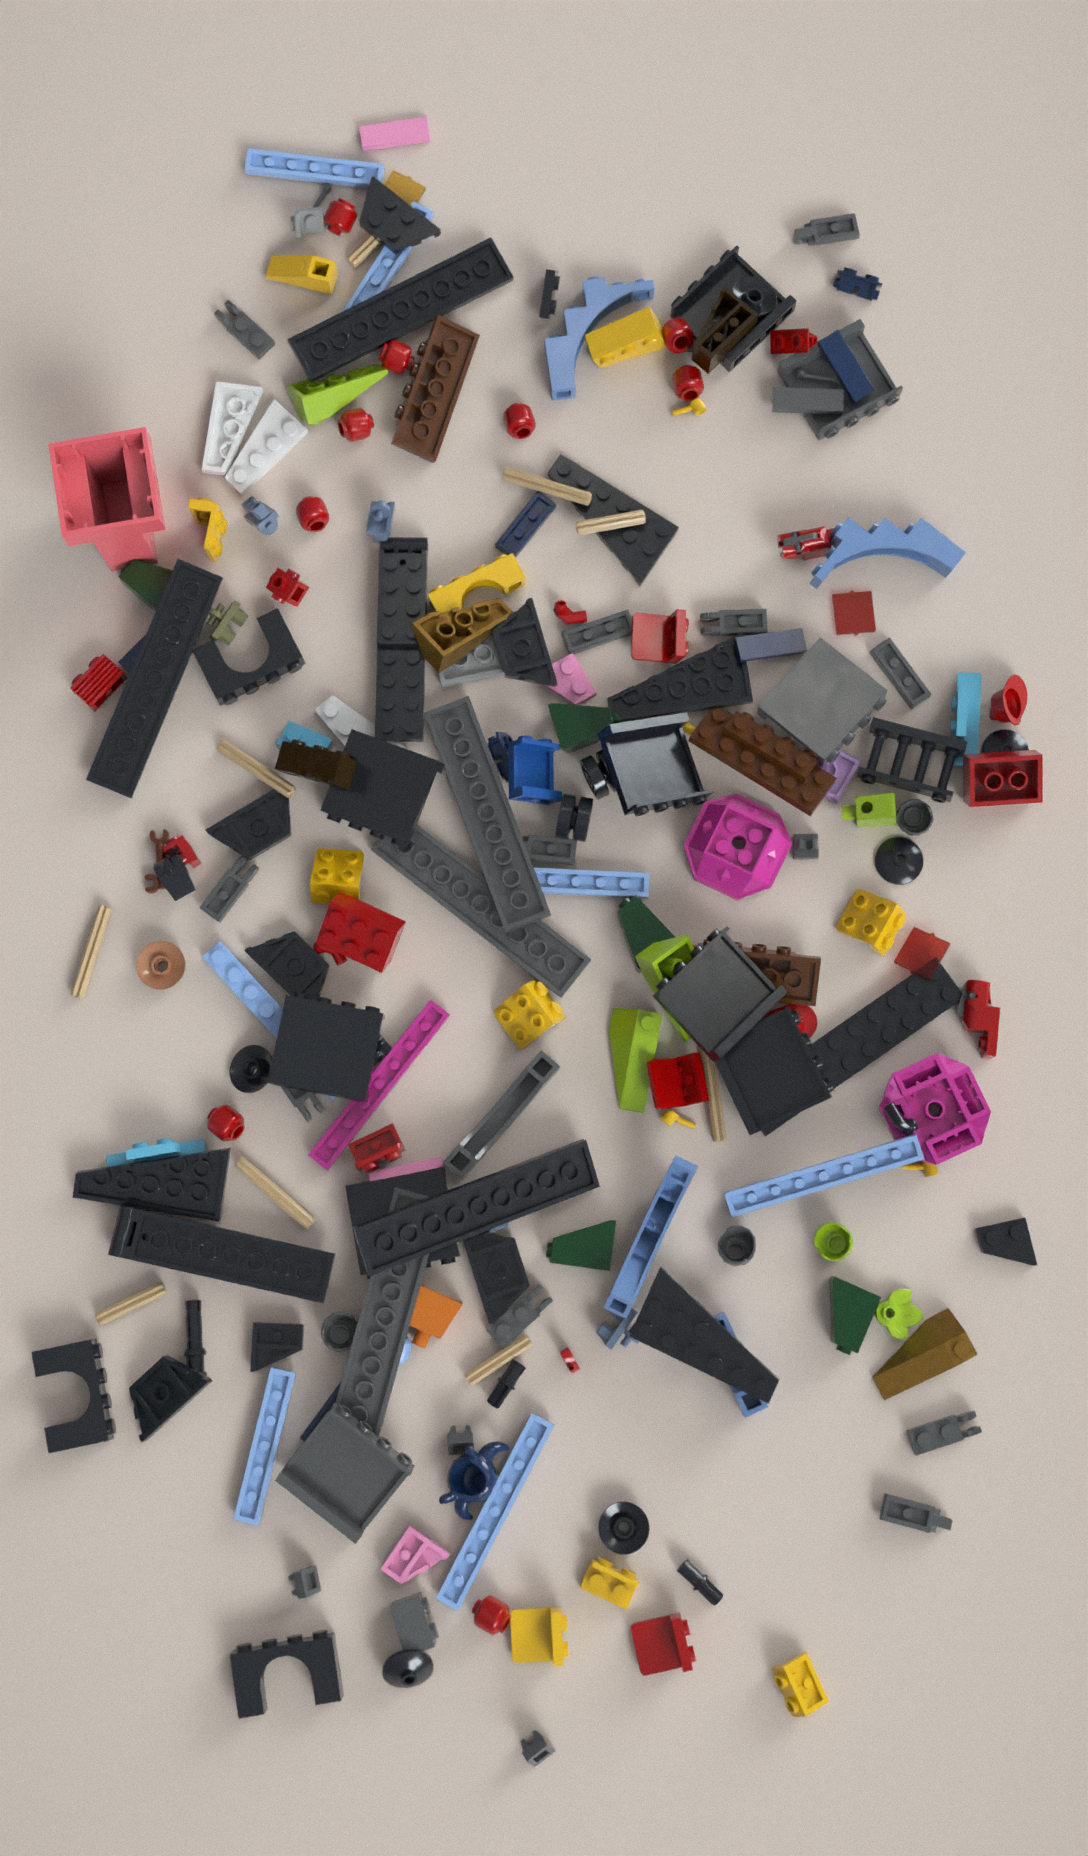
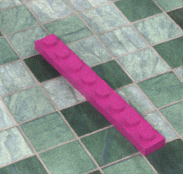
[308,1000,450,1171]

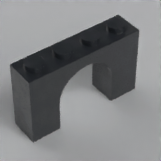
[192,608,306,706]
[31,1338,116,1454]
[230,1630,344,1719]

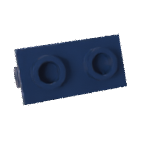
[833,267,883,301]
[487,731,513,783]

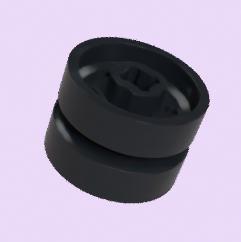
[579,749,616,800]
[555,793,594,842]

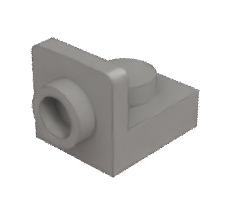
[290,207,325,238]

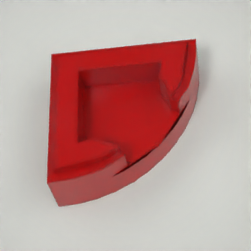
[560,1347,580,1373]

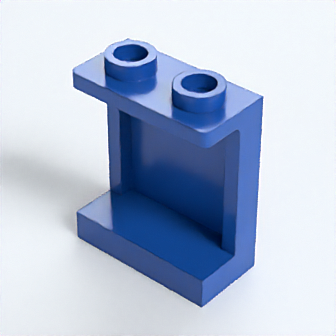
[508,736,562,805]

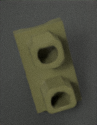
[206,600,248,645]

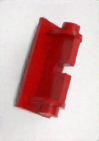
[770,328,818,354]

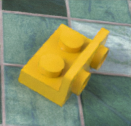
[580,1557,639,1610]
[771,1653,829,1717]

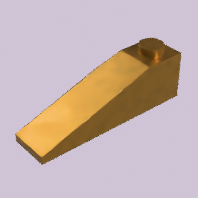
[412,598,513,673]
[872,1308,978,1400]

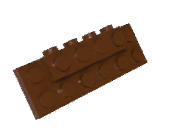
[391,315,480,463]
[688,707,837,817]
[692,939,821,1006]

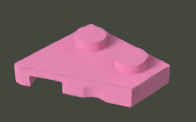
[545,653,596,705]
[380,1525,450,1584]

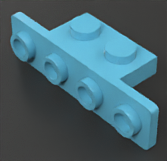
[950,672,982,767]
[106,1138,206,1166]

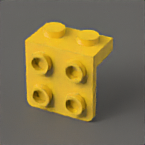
[188,497,228,562]
[310,848,364,904]
[836,889,907,957]
[493,979,566,1049]
[510,1607,569,1666]

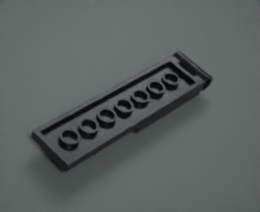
[375,537,428,742]
[108,1205,336,1303]

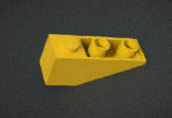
[265,255,338,295]

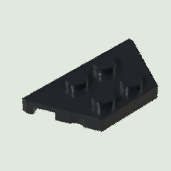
[359,176,441,254]
[492,598,558,687]
[206,789,292,860]
[244,931,330,1001]
[463,1233,530,1324]
[129,1355,212,1442]

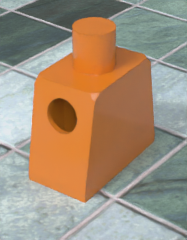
[410,1285,463,1348]

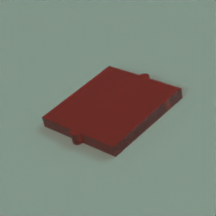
[832,590,876,636]
[894,927,950,980]

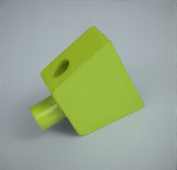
[841,793,897,827]

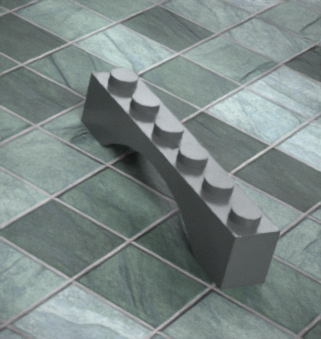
[443,1050,560,1180]

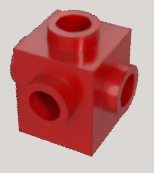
[265,568,309,607]

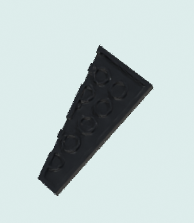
[548,454,679,587]
[607,633,753,722]
[73,1147,231,1222]
[629,1266,780,1404]

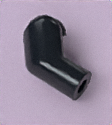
[884,1103,918,1135]

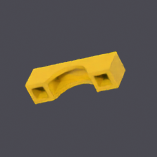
[428,553,526,613]

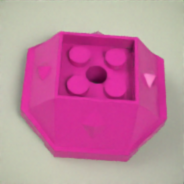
[683,793,792,901]
[878,1053,991,1165]

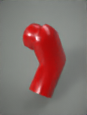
[553,600,587,624]
[313,942,348,966]

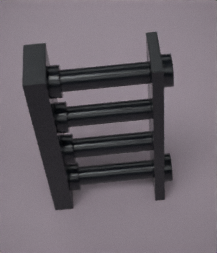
[857,717,967,803]

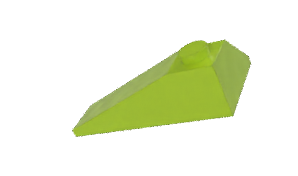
[285,364,388,425]
[635,935,694,1042]
[609,1008,662,1113]

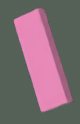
[359,117,430,151]
[369,1157,445,1182]

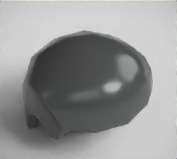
[896,799,934,836]
[718,1226,756,1266]
[321,1312,357,1352]

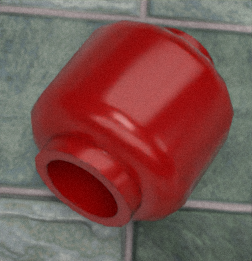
[324,198,357,236]
[662,318,694,354]
[379,340,415,375]
[672,365,704,401]
[503,403,536,439]
[338,408,374,442]
[296,496,329,532]
[207,1105,245,1142]
[472,1595,511,1635]

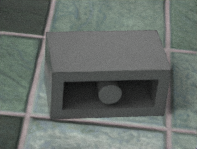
[390,1592,439,1651]

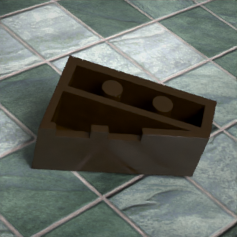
[691,286,758,374]
[275,739,357,790]

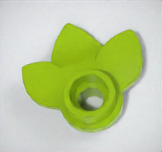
[875,1289,923,1339]

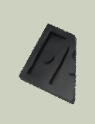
[539,269,560,319]
[975,1217,1037,1266]
[250,1322,304,1372]

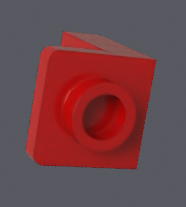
[162,835,202,868]

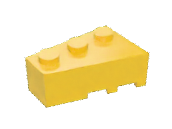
[585,307,667,367]

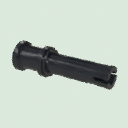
[183,1300,207,1376]

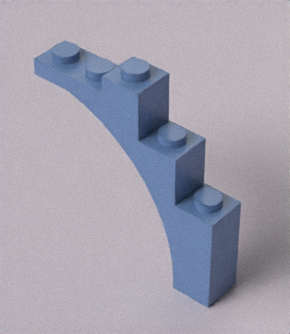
[544,277,654,401]
[809,517,966,589]
[603,1155,698,1319]

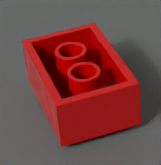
[963,750,1043,807]
[316,891,406,973]

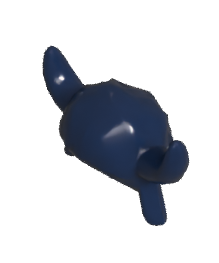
[439,1441,509,1520]

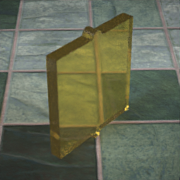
[384,170,426,206]

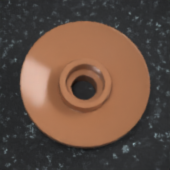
[136,941,186,990]

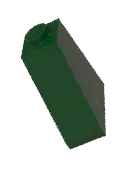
[118,559,173,612]
[548,703,621,753]
[617,895,675,974]
[546,1220,616,1271]
[829,1276,881,1355]

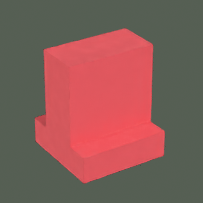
[48,427,166,571]

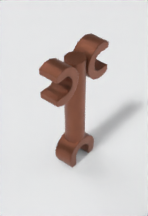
[144,829,169,894]

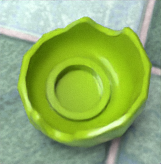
[813,1222,854,1262]

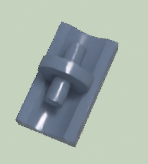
[241,496,279,535]
[366,500,395,543]
[596,1309,640,1349]

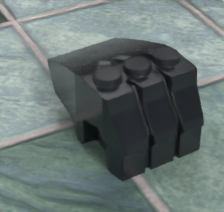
[153,852,196,901]

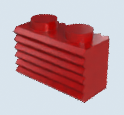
[70,654,128,712]

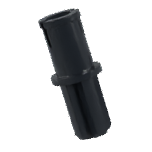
[487,1359,526,1409]
[677,1559,723,1606]

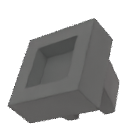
[793,834,819,860]
[447,1425,474,1455]
[289,1565,321,1599]
[521,1730,555,1767]

